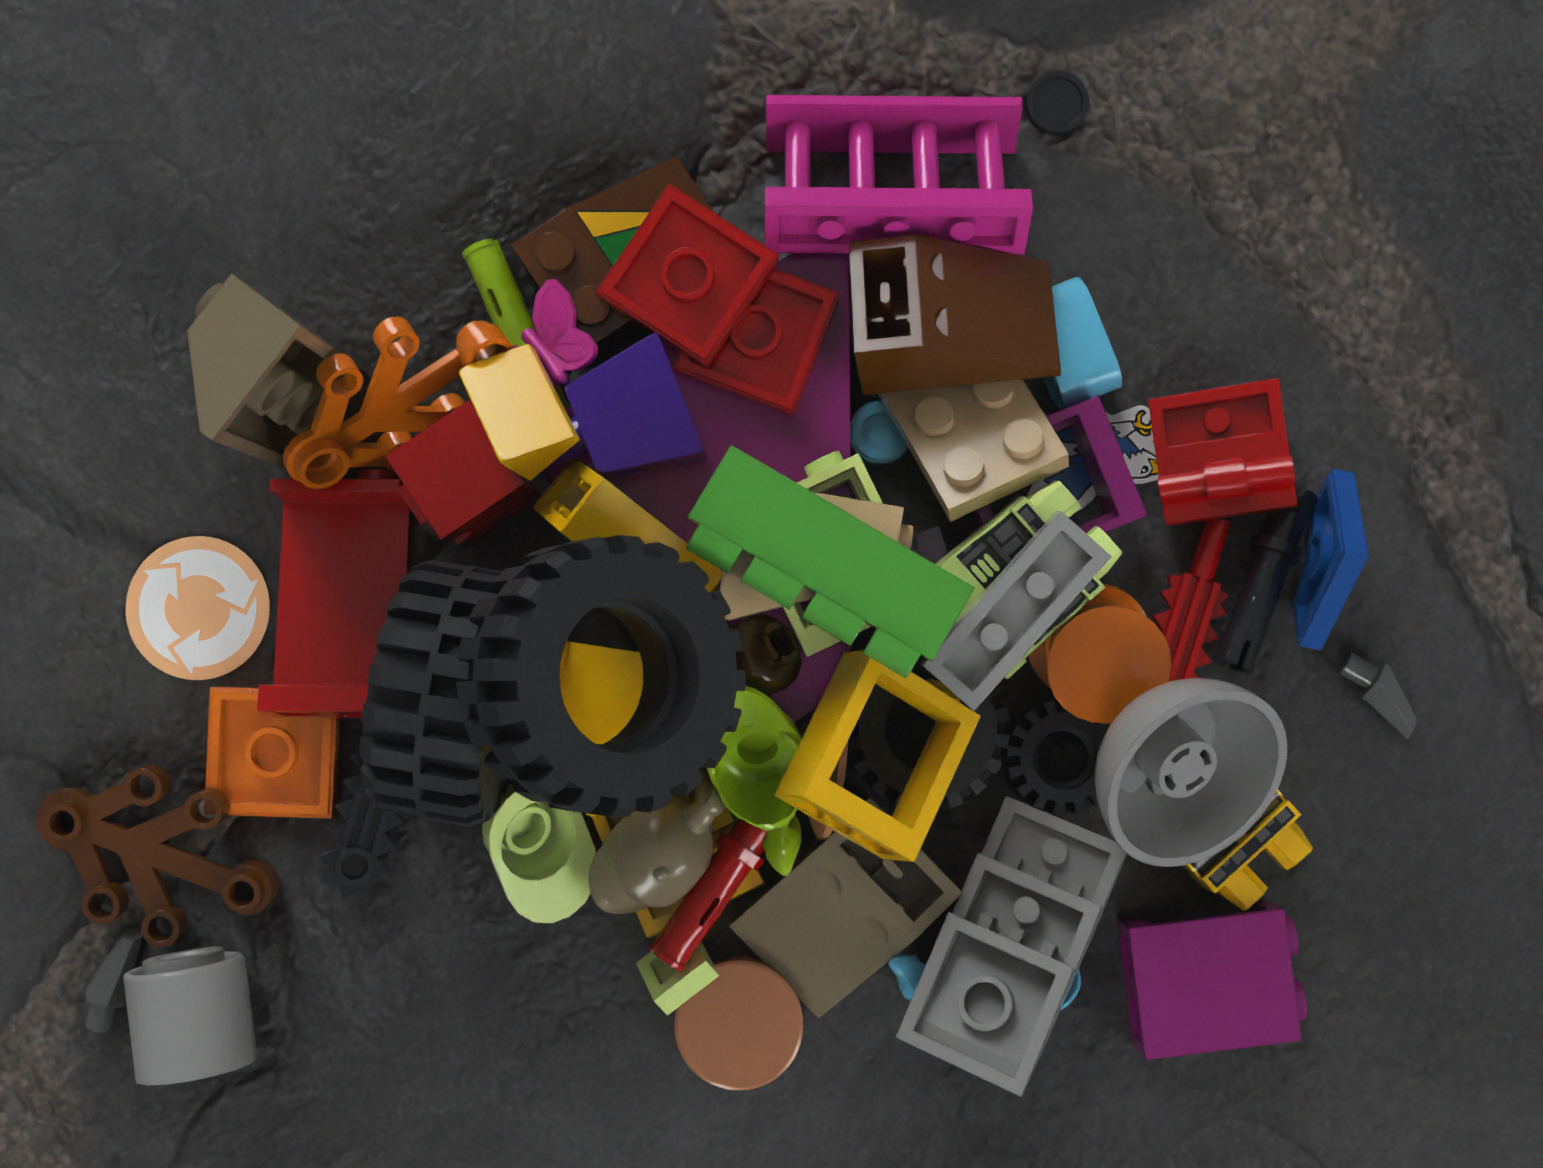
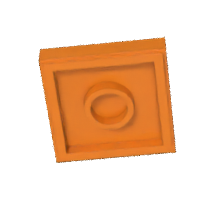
[204,687,341,819]

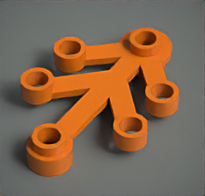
[283,316,514,489]

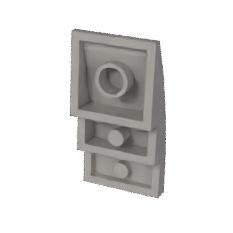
[896,796,1127,1097]

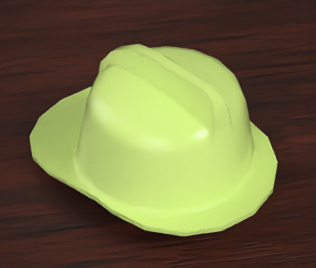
[482,785,596,923]

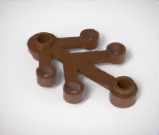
[36,764,279,948]

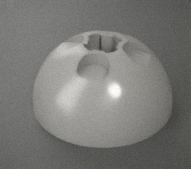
[1095,678,1287,867]

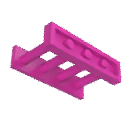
[765,95,1033,255]

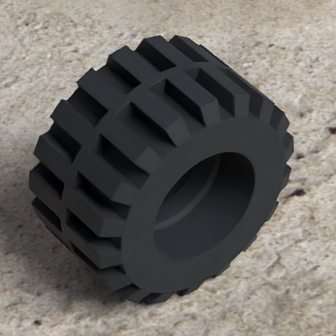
[847,655,1010,808]

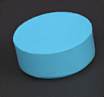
[850,401,908,466]

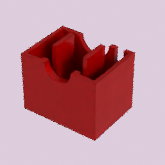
[385,400,542,548]

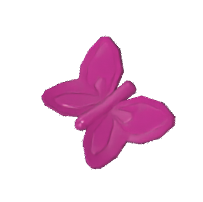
[512,279,598,392]

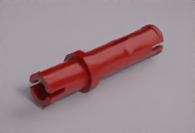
[648,819,765,973]

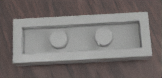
[920,511,1112,711]

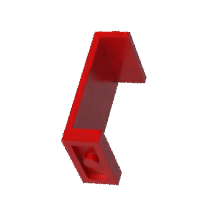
[257,469,412,718]

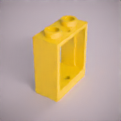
[774,650,981,862]

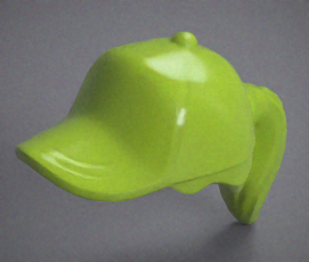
[707,685,802,876]

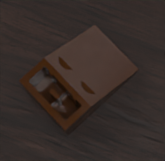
[849,234,1061,395]

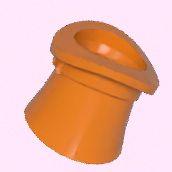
[1027,584,1172,724]

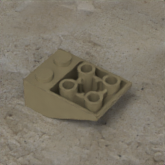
[729,791,963,1019]

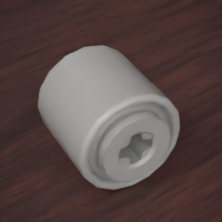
[123,947,257,1086]

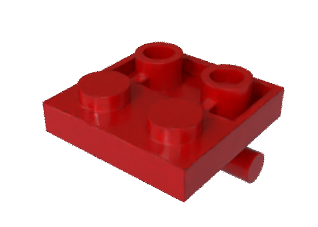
[1148,378,1297,526]

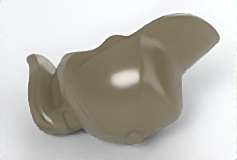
[588,767,726,914]

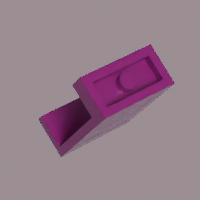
[1116,901,1307,1060]

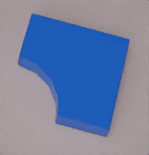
[1292,468,1369,650]

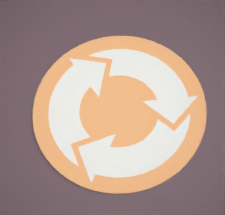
[126,536,270,680]

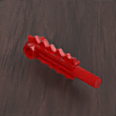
[1151,519,1231,682]

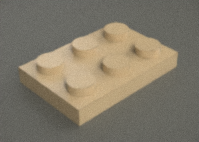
[878,379,1069,522]

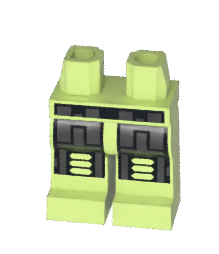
[936,480,1122,679]

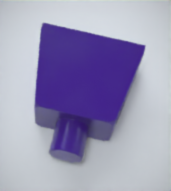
[552,333,706,480]

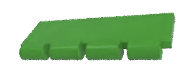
[686,445,975,678]

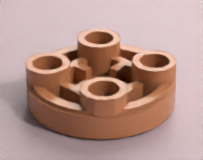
[674,954,803,1091]

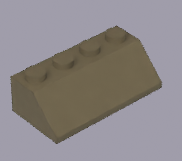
[187,273,367,469]

